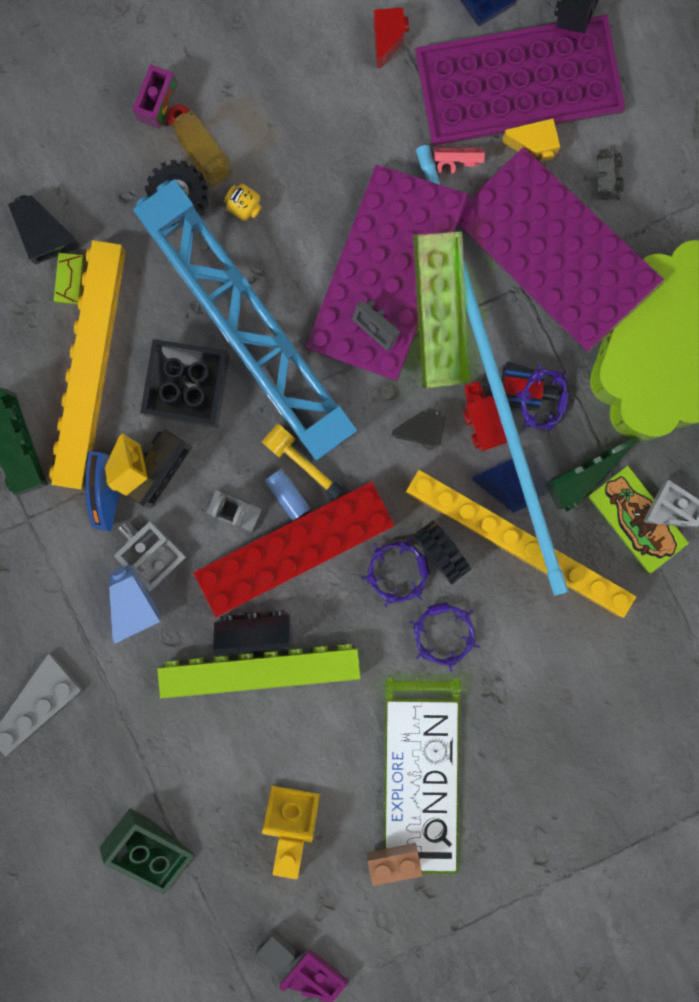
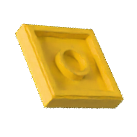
[262,785,320,843]

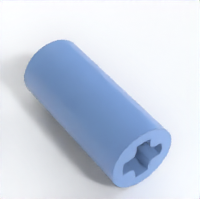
[264,469,311,521]

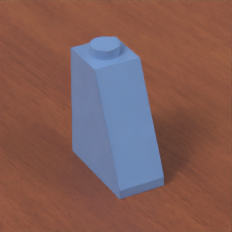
[108,564,160,643]

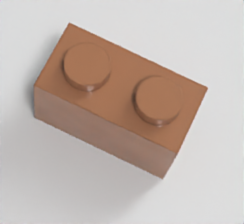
[367,843,422,886]

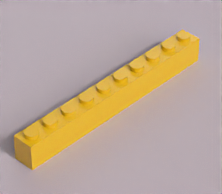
[49,240,126,490]
[405,470,637,618]

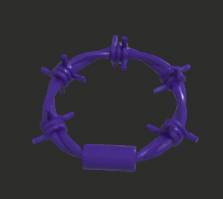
[516,363,570,435]
[361,537,430,607]
[409,602,480,672]

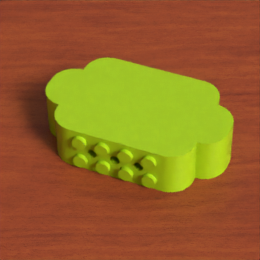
[590,240,699,441]

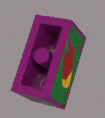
[132,64,178,129]

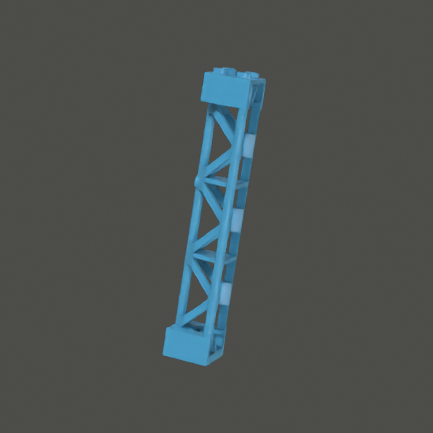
[133,179,357,461]

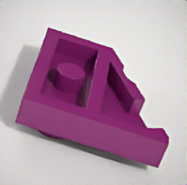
[279,949,348,1002]

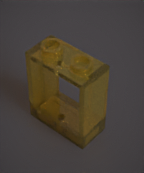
[172,110,233,188]

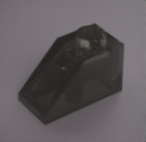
[391,409,446,448]

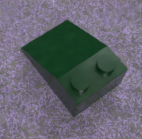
[100,808,194,894]

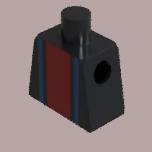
[501,362,557,411]

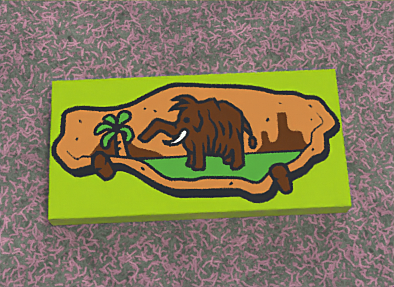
[588,466,689,574]

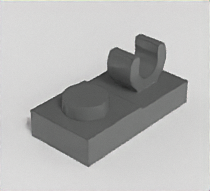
[352,300,400,351]

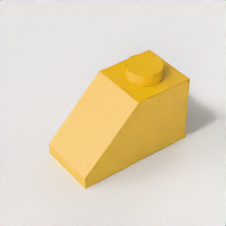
[502,119,560,162]
[105,433,148,496]

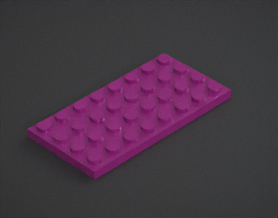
[415,14,625,146]
[458,147,664,353]
[305,164,468,382]

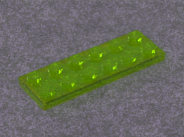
[413,232,470,388]

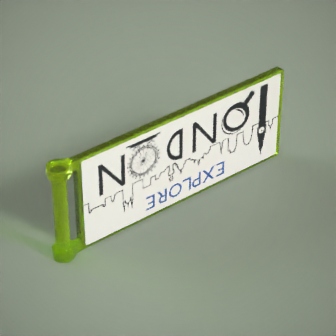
[384,678,461,874]

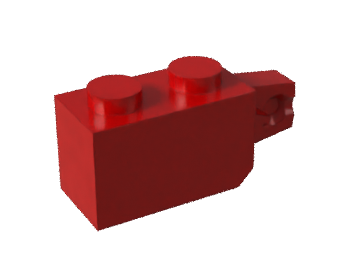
[462,381,508,453]

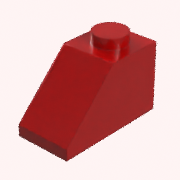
[373,7,409,68]

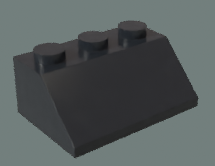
[128,429,193,508]
[213,610,293,655]

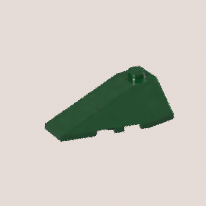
[544,436,638,512]

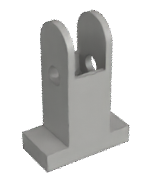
[206,490,262,532]

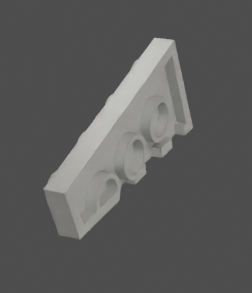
[0,653,83,757]

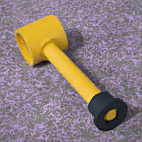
[261,423,346,502]

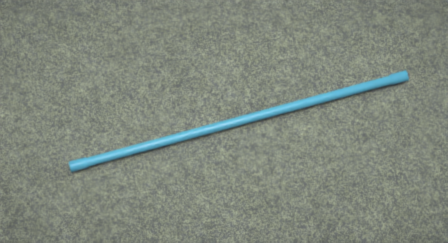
[416,145,569,596]

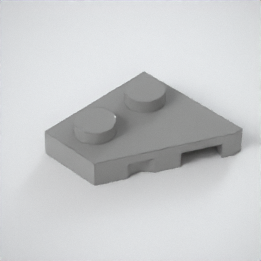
[643,480,699,528]

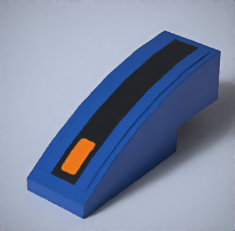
[85,451,120,532]

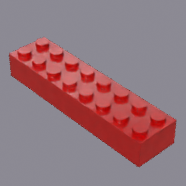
[193,482,395,618]

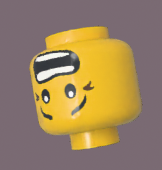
[224,184,262,221]

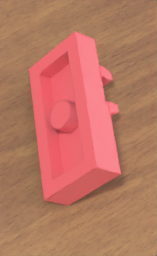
[434,147,485,173]

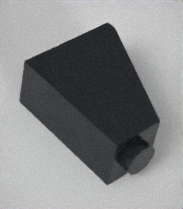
[8,195,81,265]

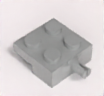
[114,521,187,592]

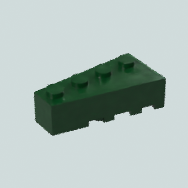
[0,387,48,495]

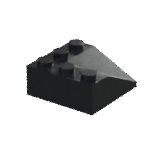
[140,339,230,428]

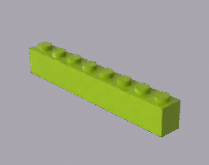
[157,643,360,699]

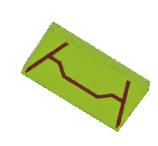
[54,253,85,305]

